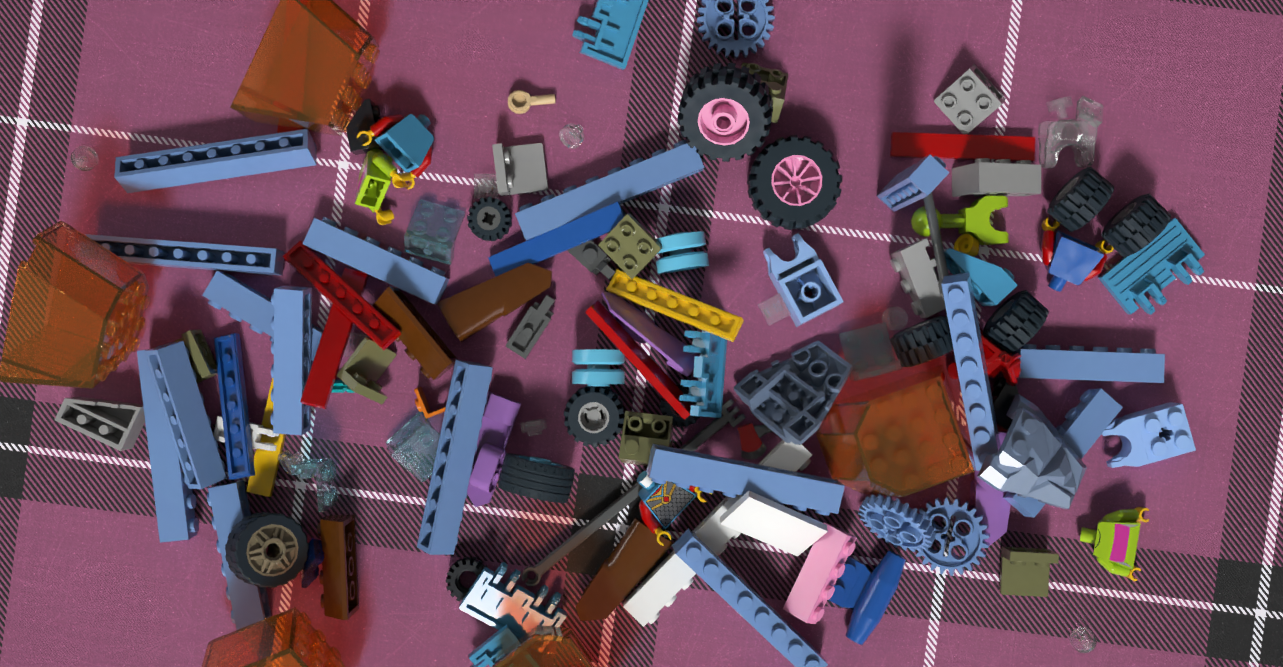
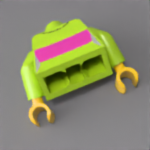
[355,149,412,225]
[1080,507,1149,581]

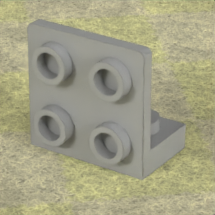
[934,64,1006,134]
[492,143,548,196]

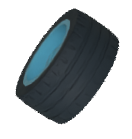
[498,453,575,503]

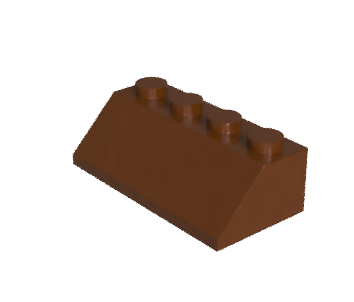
[372,287,458,380]
[317,514,359,620]

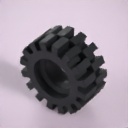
[446,556,488,602]

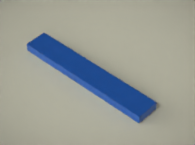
[488,202,625,276]
[214,333,255,480]

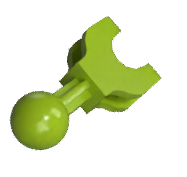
[911,196,1009,245]

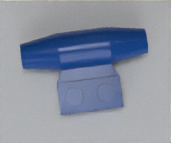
[829,550,906,645]

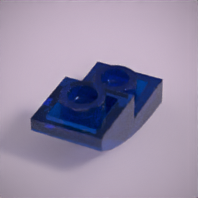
[300,538,324,588]

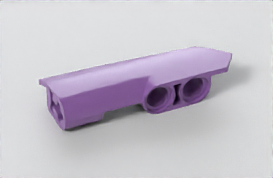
[601,292,699,376]
[467,391,521,507]
[970,431,1011,545]

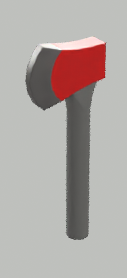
[737,422,773,460]

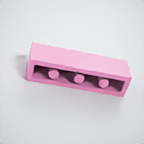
[783,522,857,624]

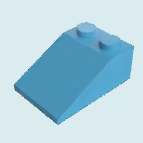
[944,248,1018,306]

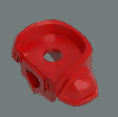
[947,324,1021,386]

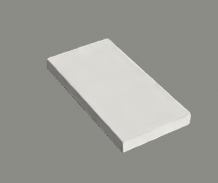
[720,491,828,556]

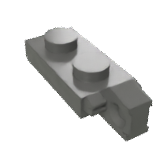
[567,240,616,280]
[506,295,556,359]

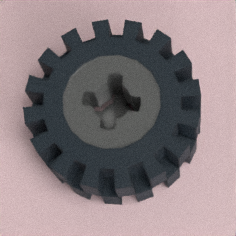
[467,197,512,241]

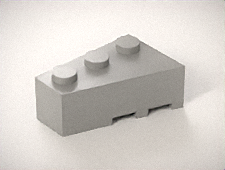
[952,158,1041,197]
[890,238,945,318]
[55,397,145,451]

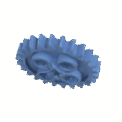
[697,0,775,59]
[858,494,936,552]
[916,496,990,576]

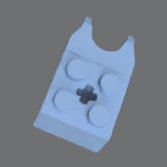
[763,233,844,327]
[1101,402,1196,468]

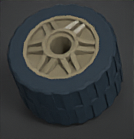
[225,512,309,588]

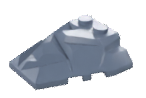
[733,340,853,445]
[977,394,1087,509]

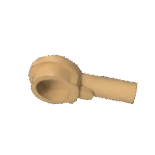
[508,90,555,114]

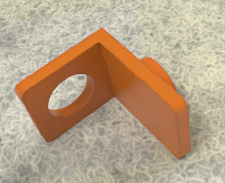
[414,387,446,419]

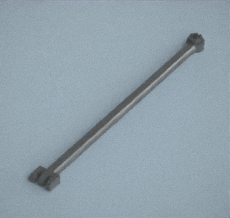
[522,399,746,586]

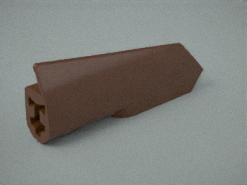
[437,263,552,342]
[575,518,673,621]

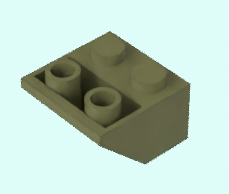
[741,62,788,123]
[618,411,673,466]

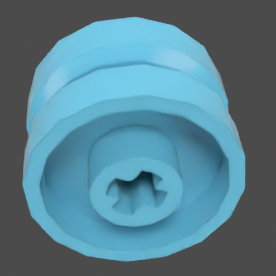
[656,231,709,274]
[572,349,625,386]

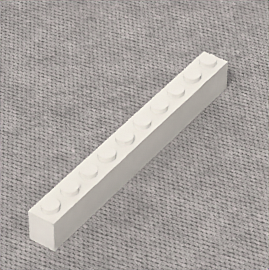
[623,439,812,627]

